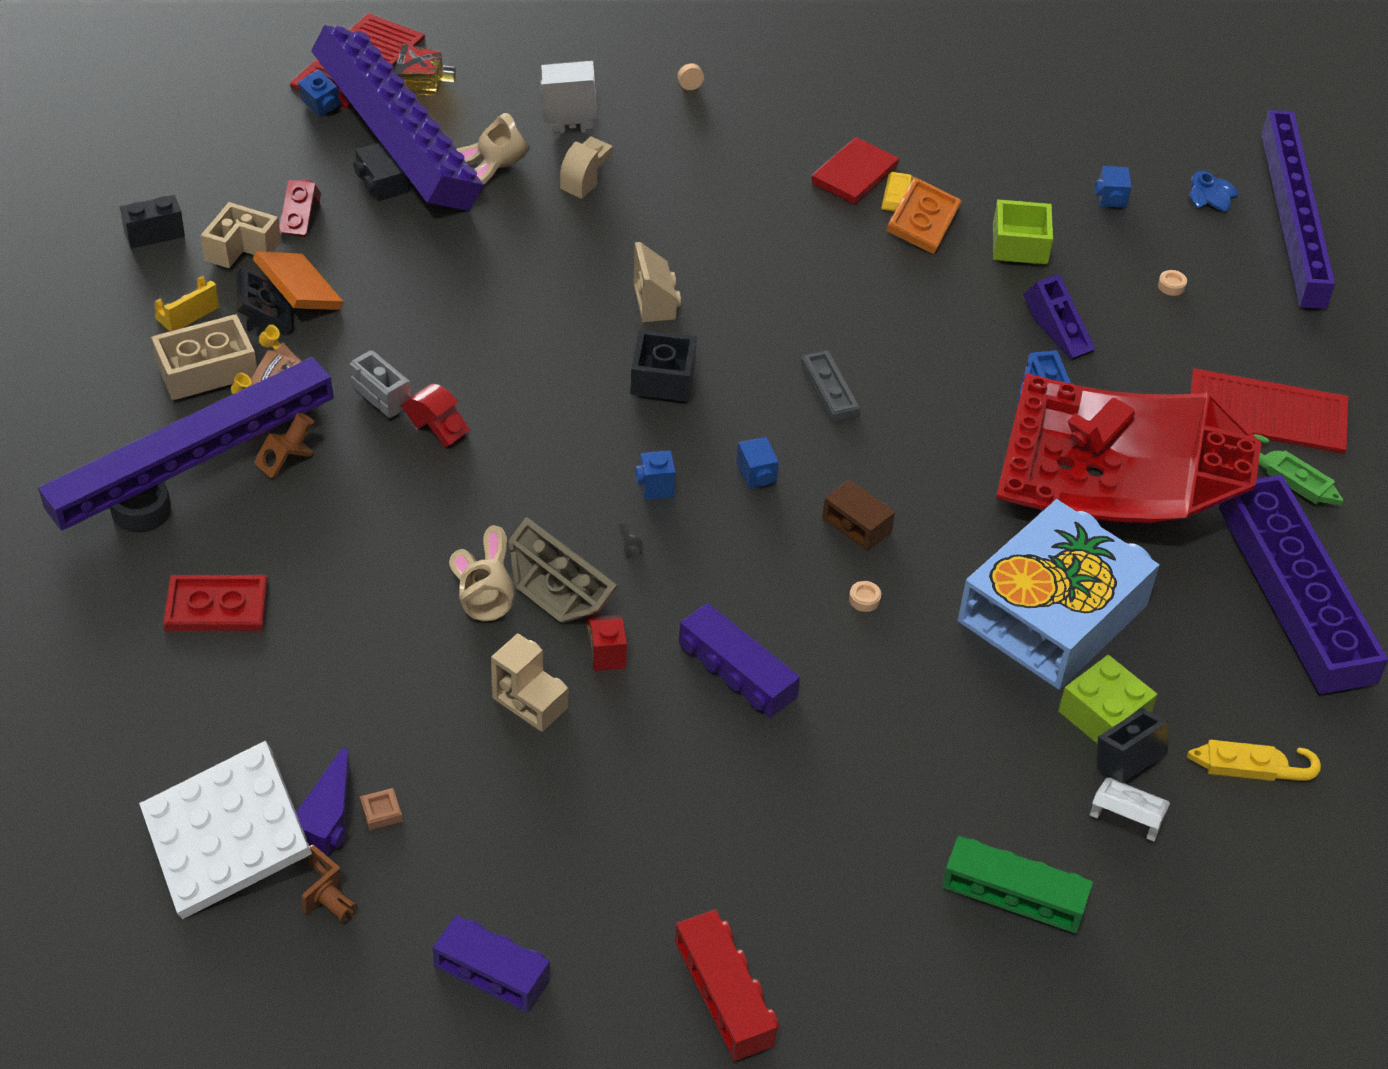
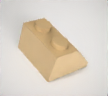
[633,242,681,322]

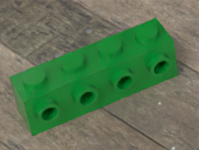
[941,836,1093,934]

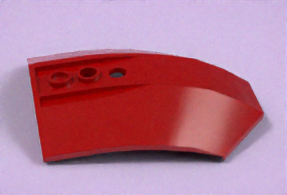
[996,373,1261,523]

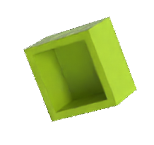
[993,199,1053,264]
[1058,655,1158,744]

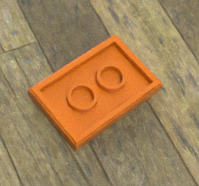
[885,177,962,254]
[253,251,344,310]

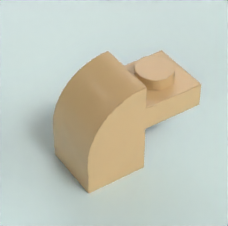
[560,136,613,199]

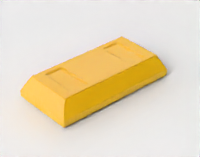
[881,172,914,212]

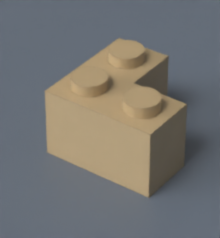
[201,202,281,268]
[491,633,568,732]

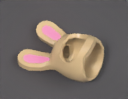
[456,113,530,184]
[449,525,515,621]

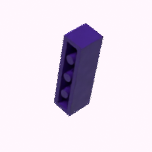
[679,602,800,718]

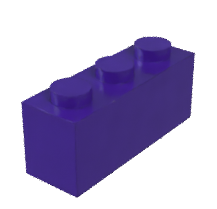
[432,915,550,1013]

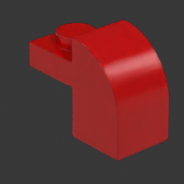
[400,384,471,448]

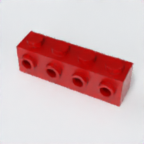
[675,909,779,1061]

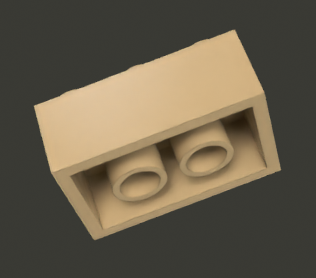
[151,314,257,400]

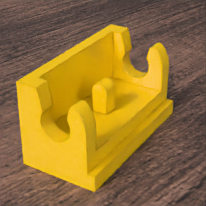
[154,276,219,332]

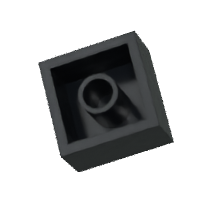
[630,329,697,401]

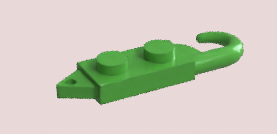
[1254,434,1343,506]

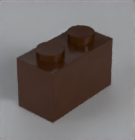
[822,479,895,551]

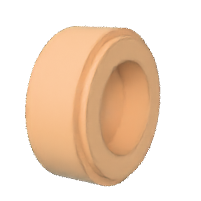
[677,63,704,90]
[1158,270,1187,296]
[849,581,881,612]

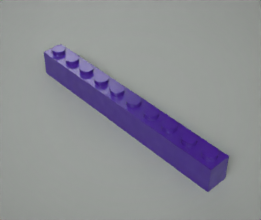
[1261,110,1335,309]
[38,357,334,531]

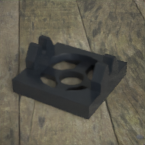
[237,267,292,336]

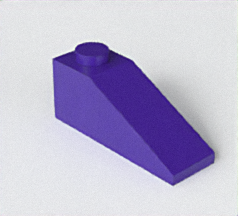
[1023,274,1096,360]
[296,747,350,857]

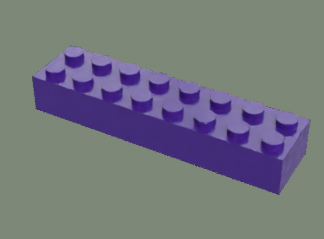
[1218,475,1388,694]

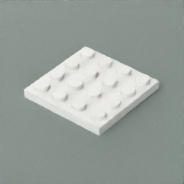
[139,741,312,919]

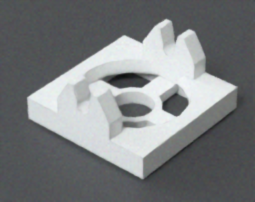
[1090,777,1170,841]

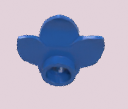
[1190,171,1238,213]

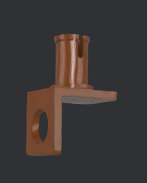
[254,413,314,478]
[302,844,358,922]

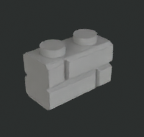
[349,350,411,418]

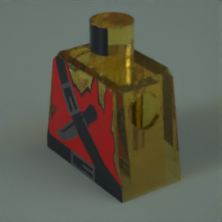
[395,44,456,95]

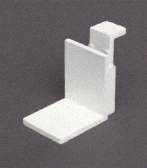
[541,61,598,133]

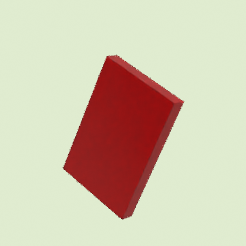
[811,137,899,204]
[163,575,268,631]

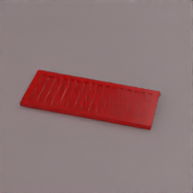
[290,13,425,109]
[1190,368,1349,454]

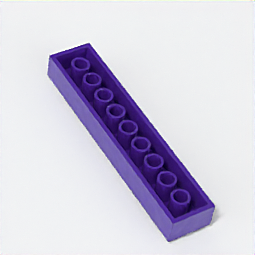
[311,25,484,211]

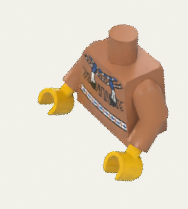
[231,325,302,394]

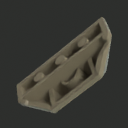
[508,517,619,623]

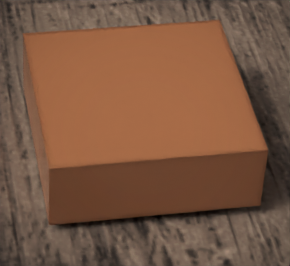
[360,788,403,830]

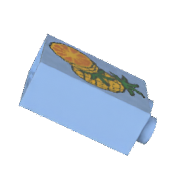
[957,499,1160,690]

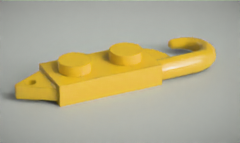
[1187,740,1321,781]

